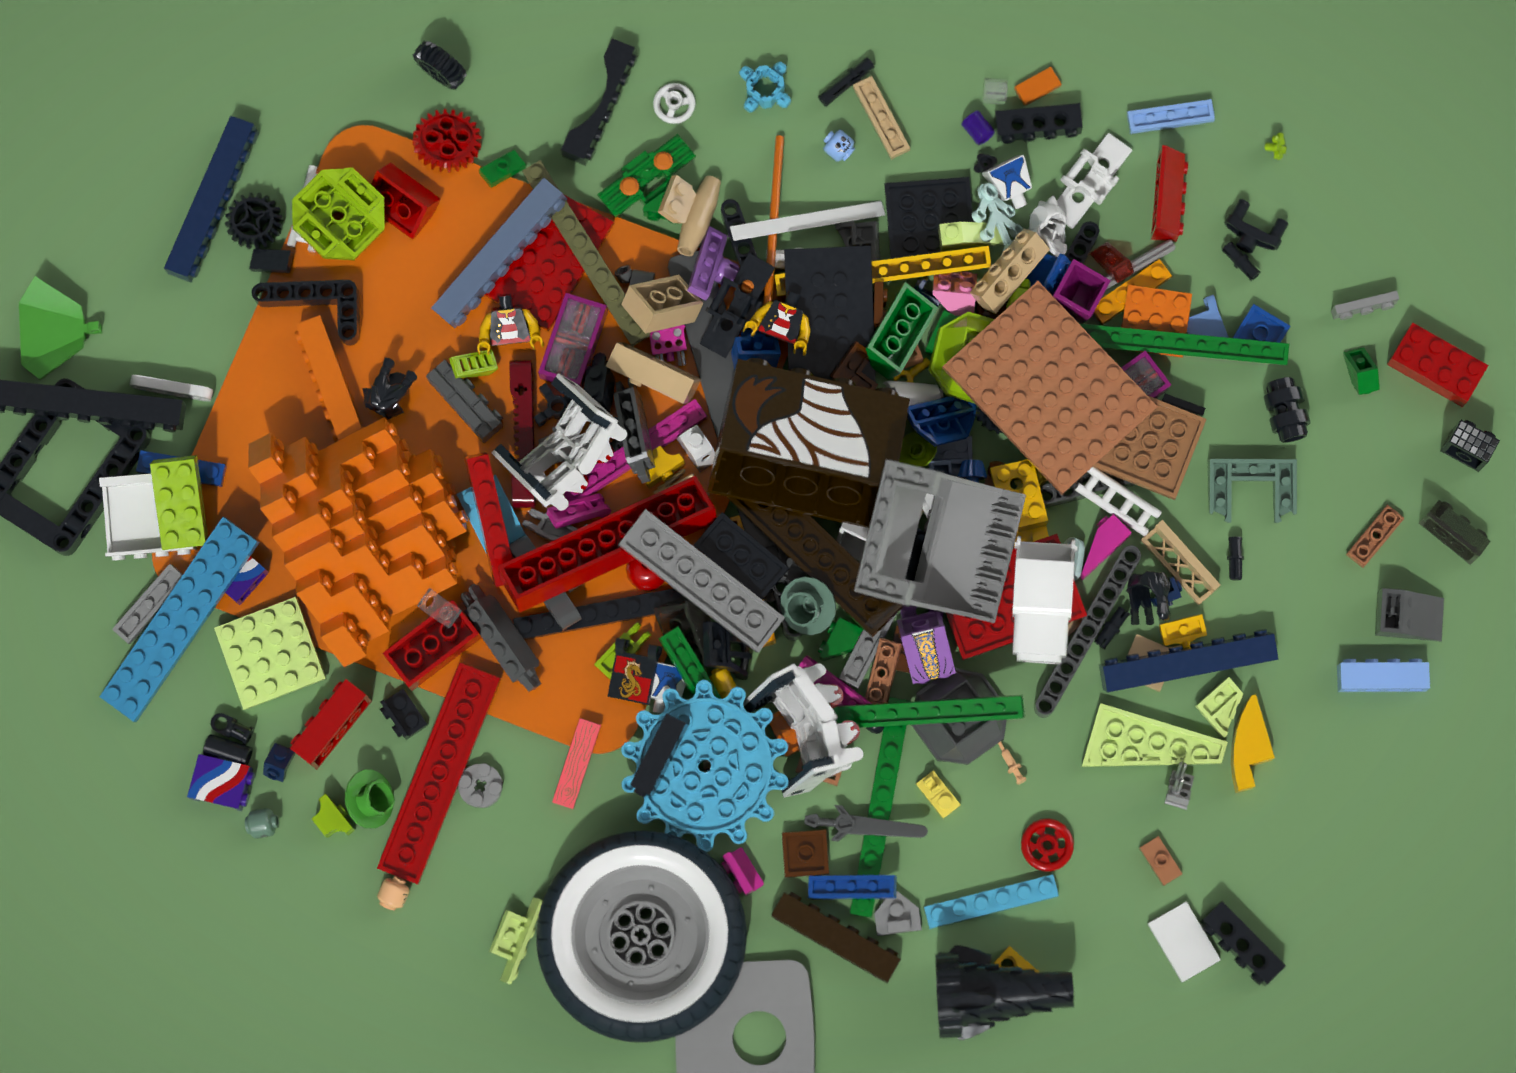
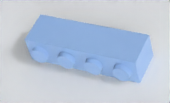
[1337,659,1430,692]

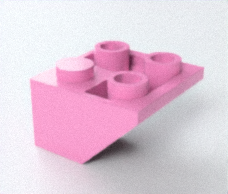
[933,271,977,316]

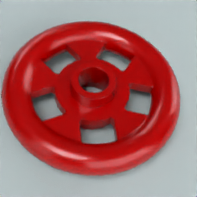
[1021,818,1074,872]

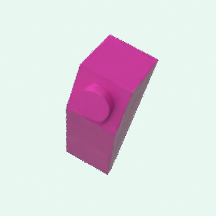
[1080,514,1132,580]

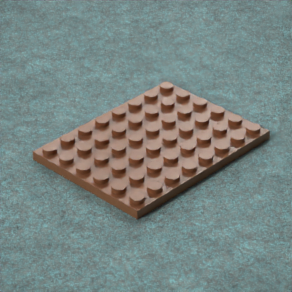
[942,281,1158,495]

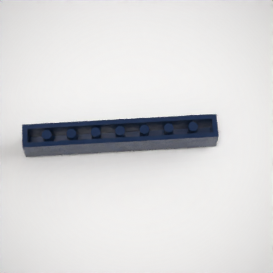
[164,115,258,283]
[1099,629,1279,693]

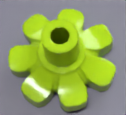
[1265,133,1287,160]

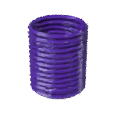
[961,110,995,145]

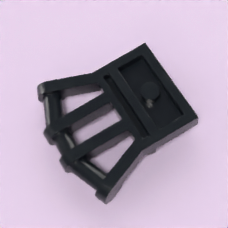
[703,621,752,680]

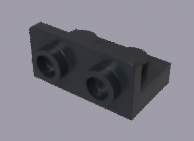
[380,689,428,740]

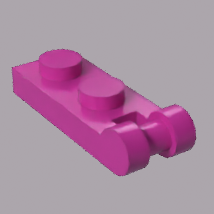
[547,493,611,529]

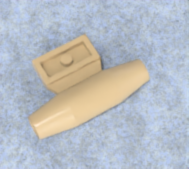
[658,175,721,256]

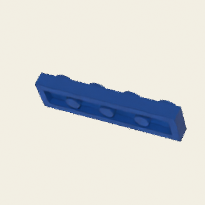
[136,451,227,487]
[808,875,897,899]

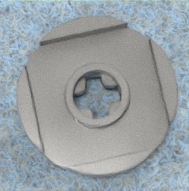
[459,764,503,808]

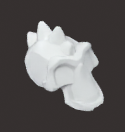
[1028,196,1067,257]

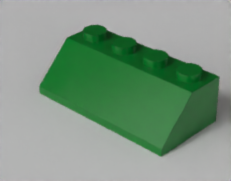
[865,282,938,380]

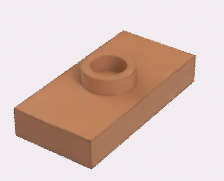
[1139,836,1182,886]

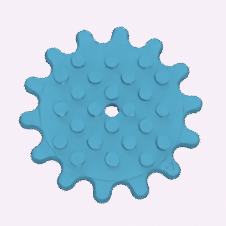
[621,680,789,852]

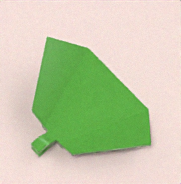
[19,276,102,380]

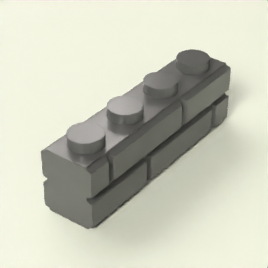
[426,360,503,443]

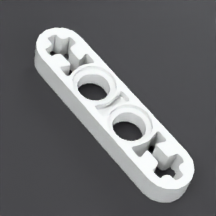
[129,375,213,402]

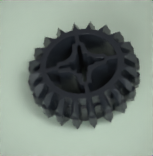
[413,41,467,90]
[225,192,283,250]

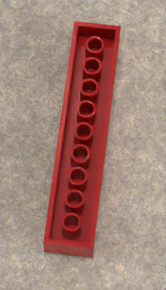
[498,475,716,613]

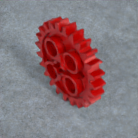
[413,109,482,173]

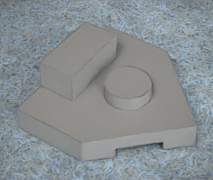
[874,891,922,936]

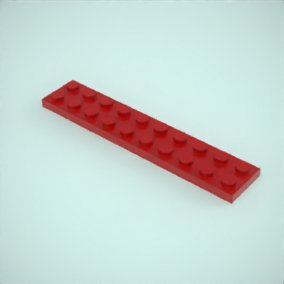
[377,663,501,885]

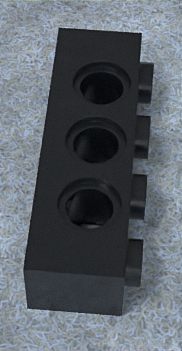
[994,103,1083,144]
[1201,901,1286,986]

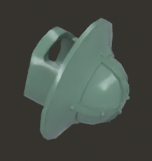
[780,576,836,635]

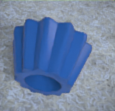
[958,460,987,483]

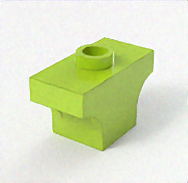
[311,794,355,838]

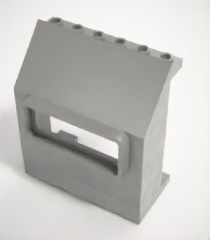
[854,460,1026,623]

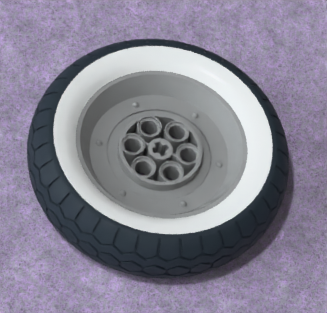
[536,831,747,1042]

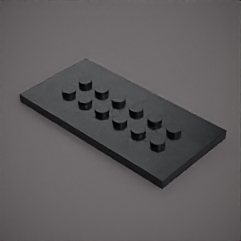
[784,246,876,390]

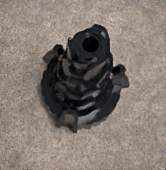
[935,945,1074,1040]

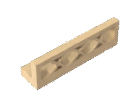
[1140,520,1221,606]

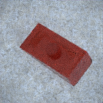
[1090,242,1134,283]

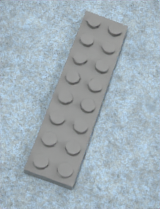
[618,509,785,653]

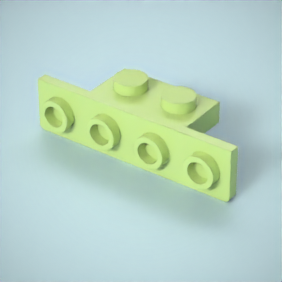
[489,897,543,984]

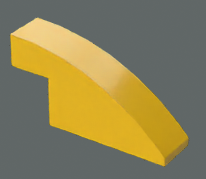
[1231,694,1275,793]

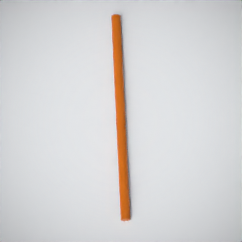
[763,135,784,305]

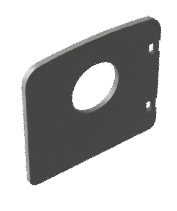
[675,960,815,1073]

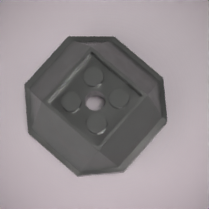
[911,668,1007,765]

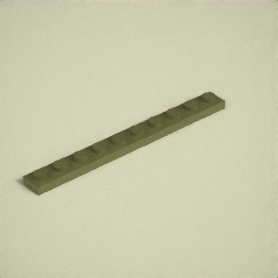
[522,160,650,347]

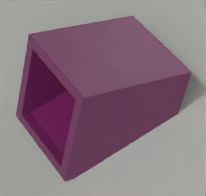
[1052,259,1111,324]

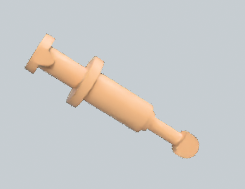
[998,742,1027,785]

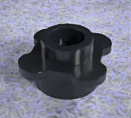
[974,153,997,173]

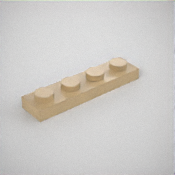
[853,76,910,160]

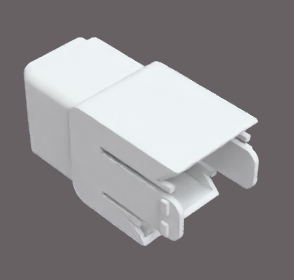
[1012,536,1077,664]

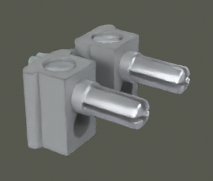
[1165,762,1194,810]

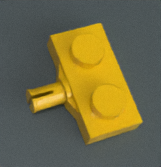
[1159,614,1207,648]

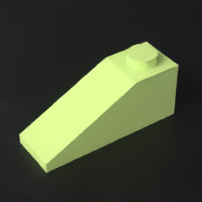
[938,222,1004,252]

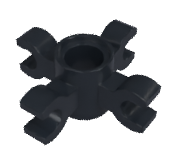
[534,383,572,427]

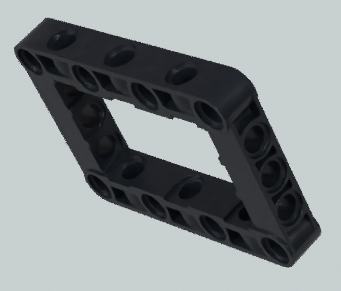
[0,378,151,556]

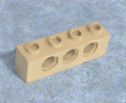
[970,229,1050,314]

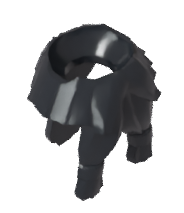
[362,358,417,419]
[1126,571,1170,625]

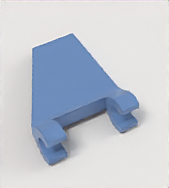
[1187,295,1229,338]

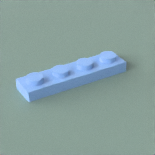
[1127,99,1215,134]

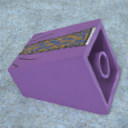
[897,610,956,684]

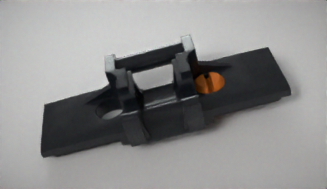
[699,253,776,358]

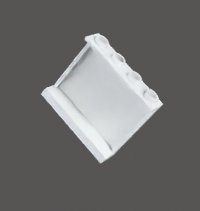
[99,474,196,561]

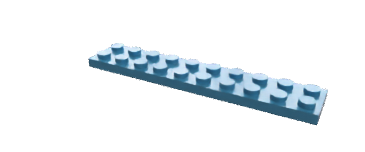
[100,517,260,722]

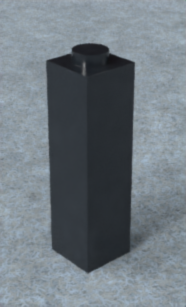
[630,713,689,798]

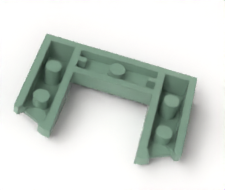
[1208,459,1297,523]

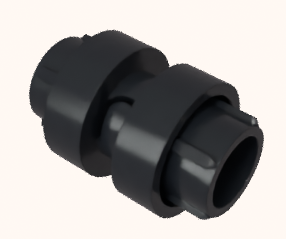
[1263,377,1311,443]

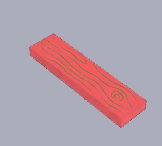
[552,718,601,809]

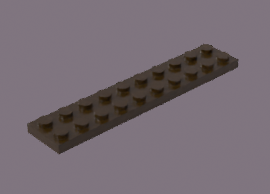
[726,496,903,637]

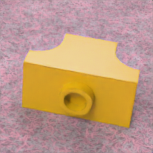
[645,446,685,489]

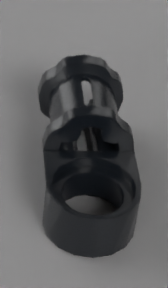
[210,713,255,745]

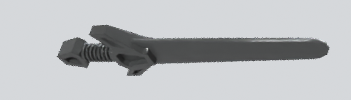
[804,805,928,842]

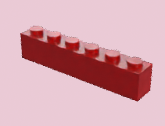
[464,452,512,587]

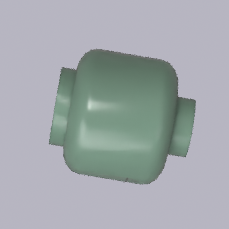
[245,808,279,839]

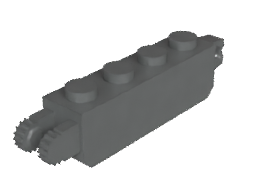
[613,378,656,483]
[460,584,541,691]

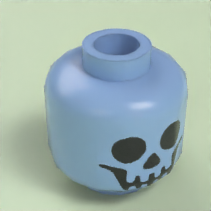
[823,130,855,161]

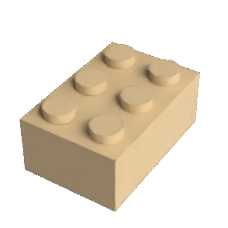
[621,275,703,334]

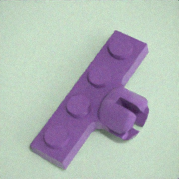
[687,226,740,301]

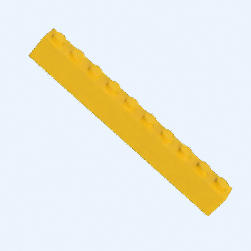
[774,246,991,296]

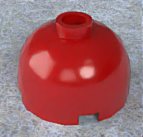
[626,559,665,591]

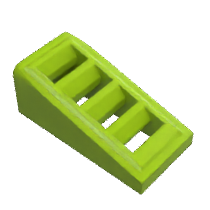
[449,350,498,379]

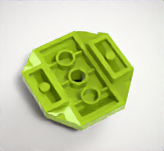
[292,167,385,260]
[928,312,995,403]

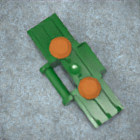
[597,134,696,218]

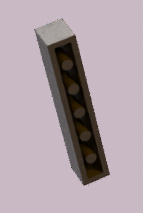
[771,891,901,984]

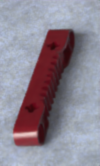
[509,360,536,508]

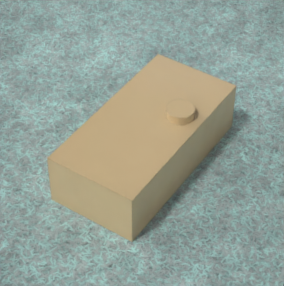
[606,342,701,404]

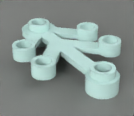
[972,183,1023,252]

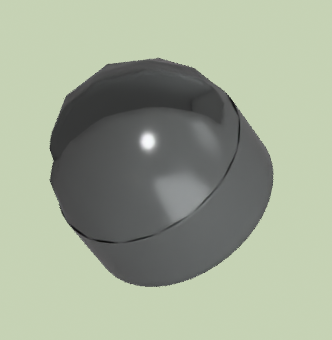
[615,265,633,284]

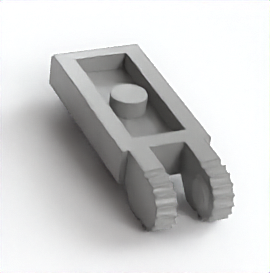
[522,509,577,541]

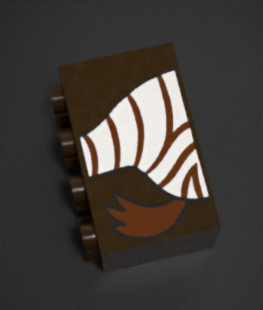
[707,358,910,528]

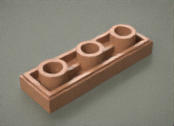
[1346,504,1404,568]
[865,638,902,704]

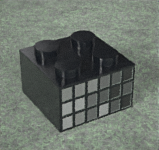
[1441,420,1500,472]

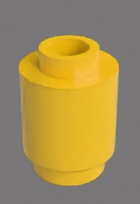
[709,668,737,699]

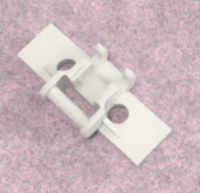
[1057,133,1132,229]

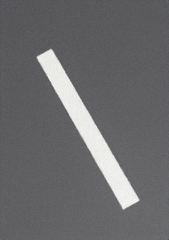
[730,201,885,241]

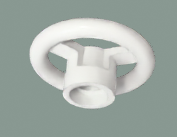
[653,83,695,124]

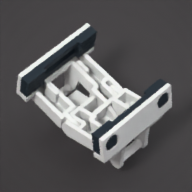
[491,373,627,511]
[743,664,864,798]

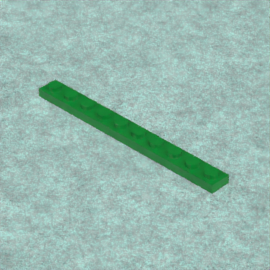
[1079,323,1290,365]
[832,695,1025,728]
[850,697,910,918]

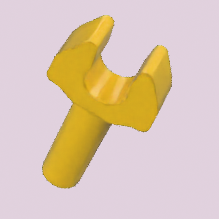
[894,358,930,383]

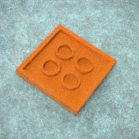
[1121,285,1192,358]

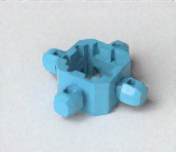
[739,61,791,113]

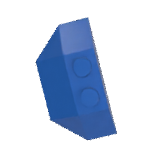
[907,396,977,447]

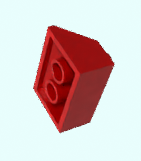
[371,162,441,240]

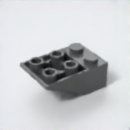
[1375,588,1444,642]

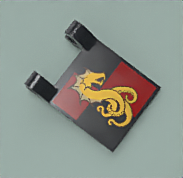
[608,638,663,705]

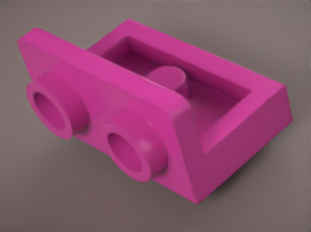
[721,847,764,896]

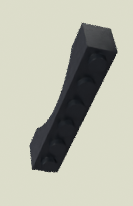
[561,38,638,166]

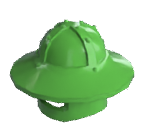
[345,770,395,828]

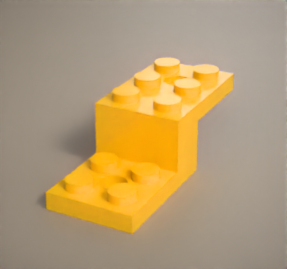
[990,459,1049,549]

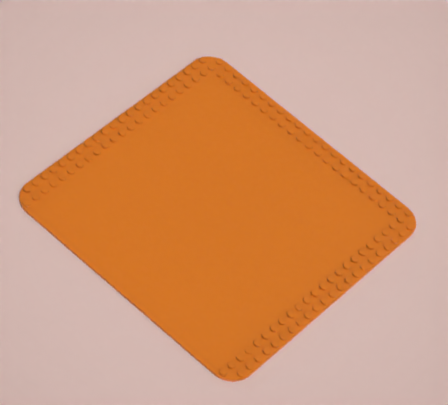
[152,125,788,754]

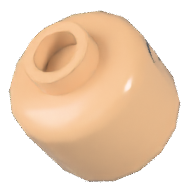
[377,876,410,911]

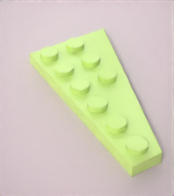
[1081,703,1228,767]

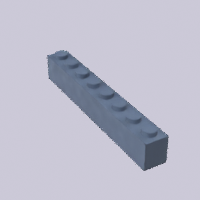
[431,178,567,328]

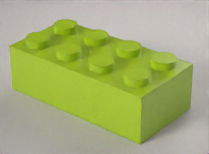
[150,455,208,550]

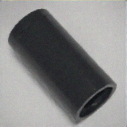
[203,734,253,765]

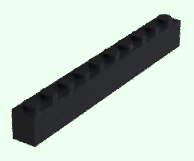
[0,380,187,432]

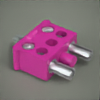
[650,325,687,366]

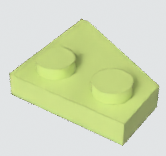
[1195,677,1243,738]

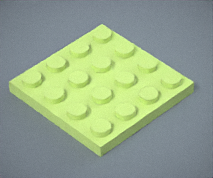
[214,597,327,710]

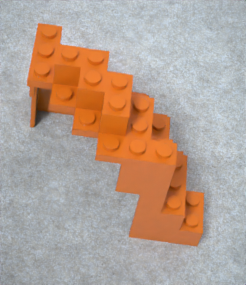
[248,417,468,667]

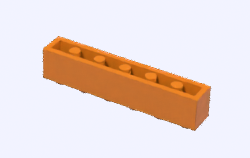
[295,315,363,442]

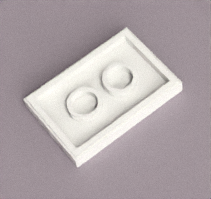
[1148,902,1221,982]

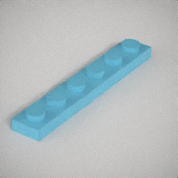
[924,875,1059,929]

